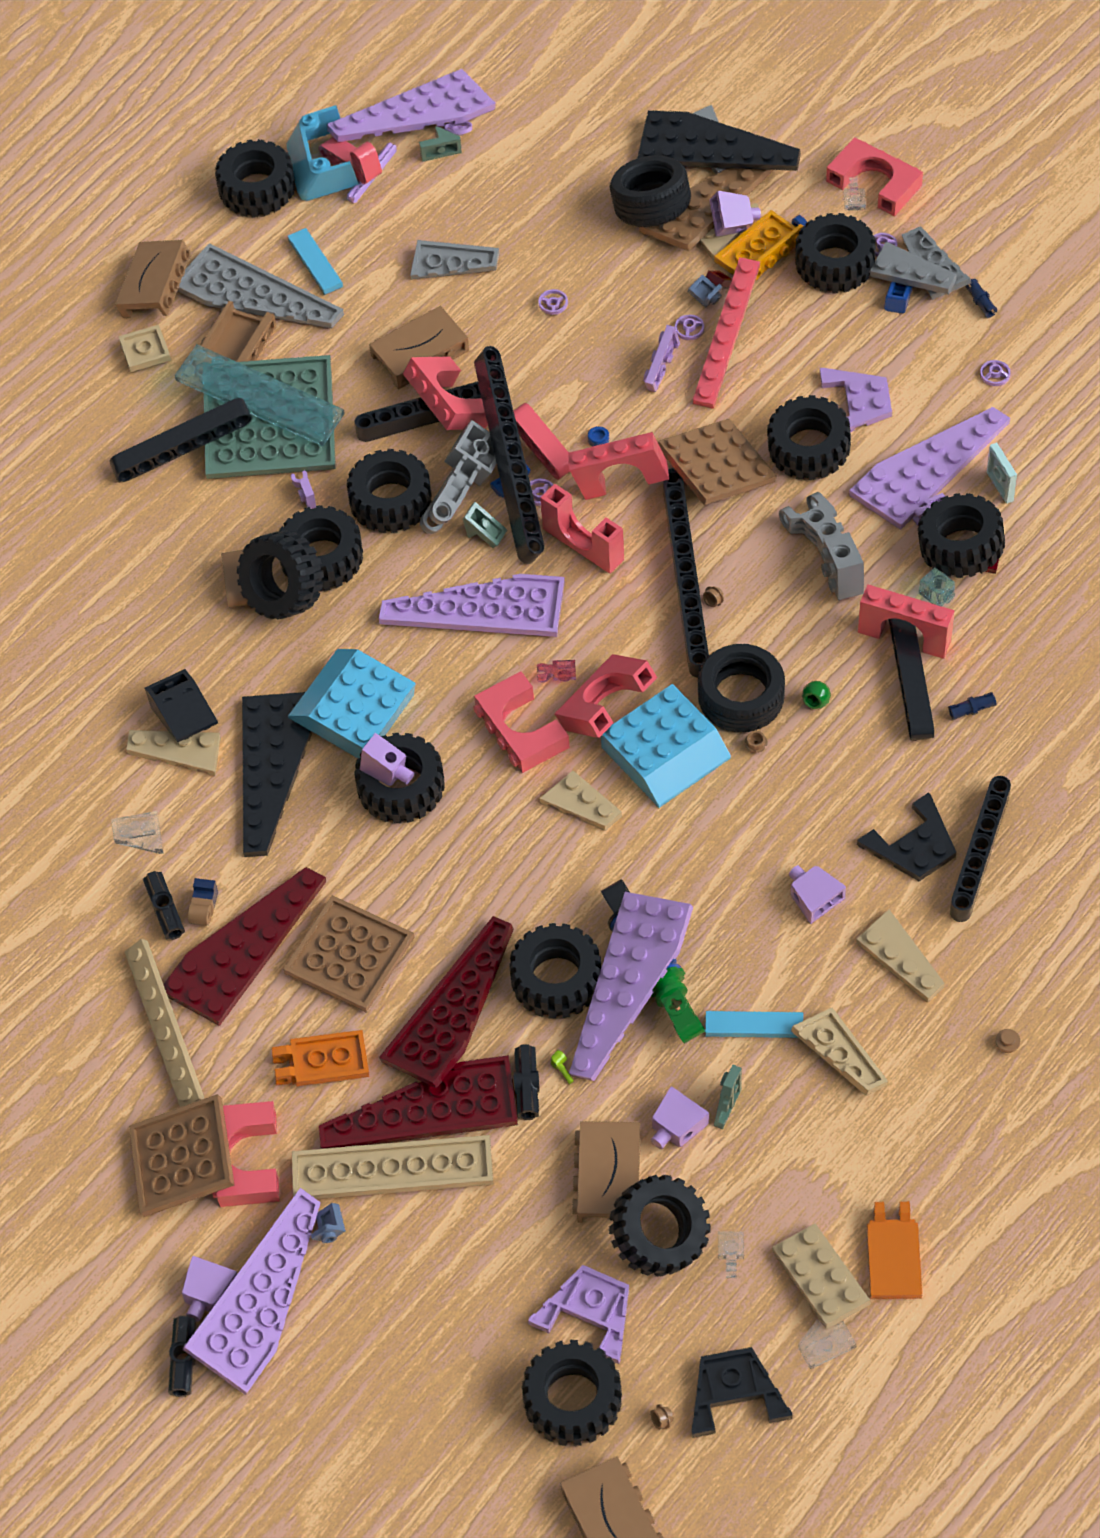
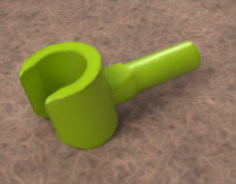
[551,1050,574,1084]

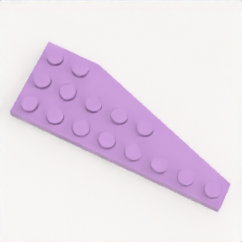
[327,69,495,142]
[849,407,1010,530]
[379,574,565,637]
[569,892,693,1081]
[183,1188,321,1395]

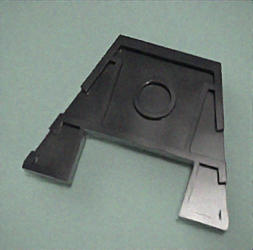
[857,792,956,881]
[692,1347,793,1438]

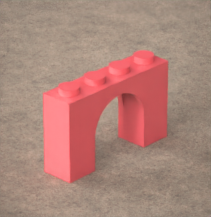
[826,137,923,216]
[403,357,488,430]
[568,432,669,500]
[540,484,624,574]
[858,584,955,659]
[554,654,657,738]
[473,671,570,773]
[213,1101,280,1207]

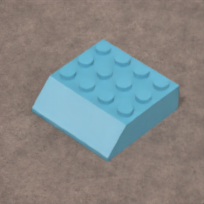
[288,649,416,758]
[601,684,731,808]

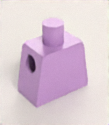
[710,191,761,236]
[360,733,414,786]
[789,865,846,924]
[651,1086,709,1149]
[182,1256,237,1321]

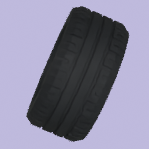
[609,155,691,227]
[698,644,785,732]

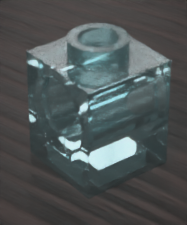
[919,568,955,606]

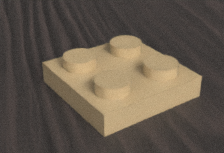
[118,325,171,372]

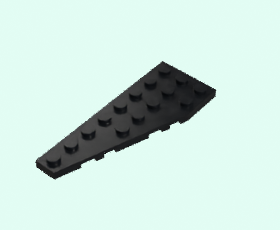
[637,110,801,171]
[242,692,312,857]

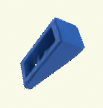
[885,282,913,313]

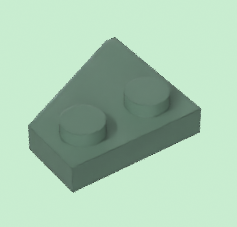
[714,1065,742,1129]

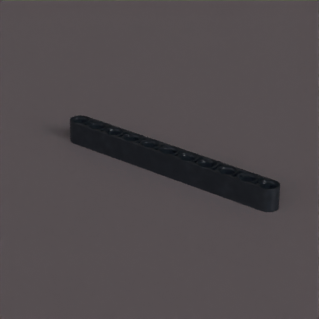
[474,346,544,564]
[663,468,709,678]

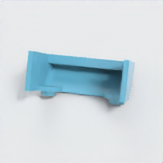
[286,105,359,201]

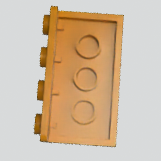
[714,210,803,280]

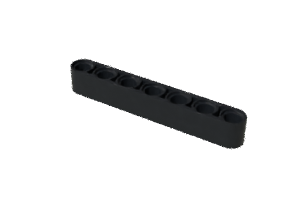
[355,381,482,442]
[110,398,252,482]
[888,618,934,740]
[950,776,1011,922]

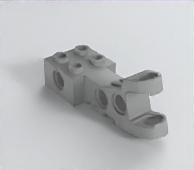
[420,420,497,534]
[779,492,864,600]

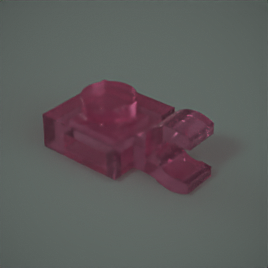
[537,660,576,683]

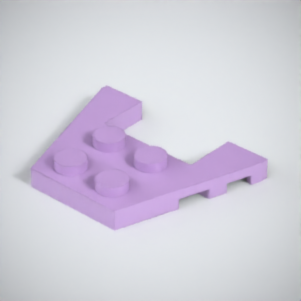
[820,368,892,432]
[528,1265,629,1364]

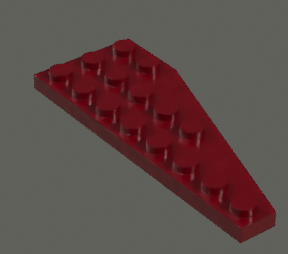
[163,867,326,1026]
[379,916,514,1088]
[319,1055,518,1149]

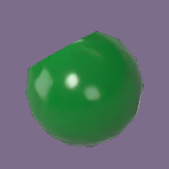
[802,681,831,709]

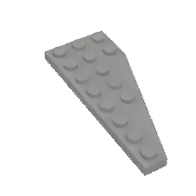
[178,243,344,328]

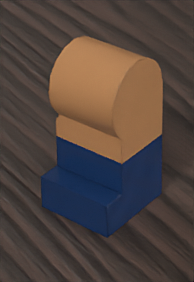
[188,878,218,926]

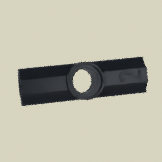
[143,871,185,940]
[514,1044,540,1120]
[168,1316,196,1397]

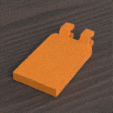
[271,1030,369,1087]
[867,1201,923,1299]

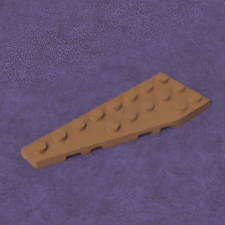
[639,168,774,251]

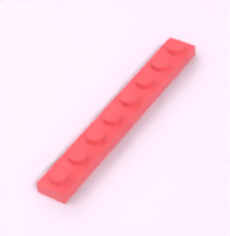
[693,257,760,409]

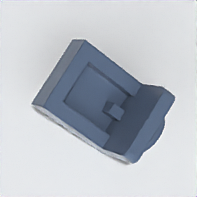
[688,274,723,308]
[311,1203,346,1243]

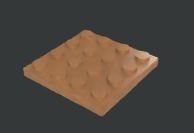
[658,419,777,505]
[283,895,415,1013]
[129,1094,234,1217]

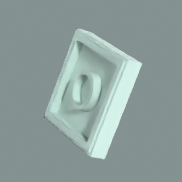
[986,443,1017,504]

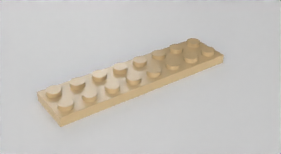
[292,1135,493,1199]

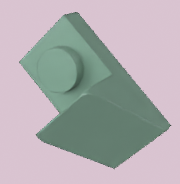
[419,127,462,162]
[463,502,507,548]

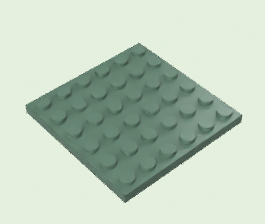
[203,355,336,479]

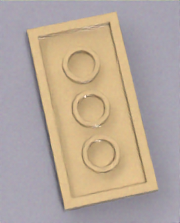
[772,1223,870,1329]

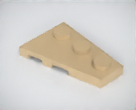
[540,771,622,831]

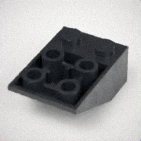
[145,669,218,743]

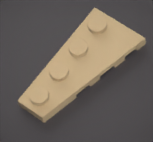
[126,730,221,776]
[856,909,945,1003]
[791,1008,888,1096]

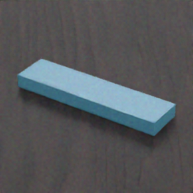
[288,228,343,295]
[706,1011,803,1038]

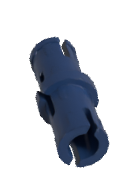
[965,279,998,318]
[948,692,997,720]

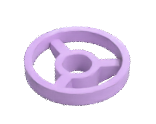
[444,121,472,135]
[873,233,897,257]
[538,289,568,315]
[675,315,704,340]
[980,360,1011,386]
[530,478,553,506]

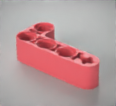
[318,137,382,184]
[513,403,570,480]

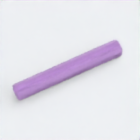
[347,143,397,203]

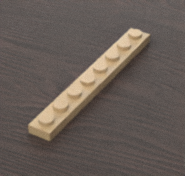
[124,939,205,1107]

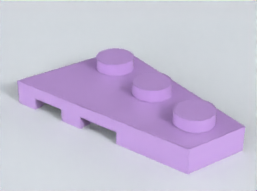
[643,325,680,392]

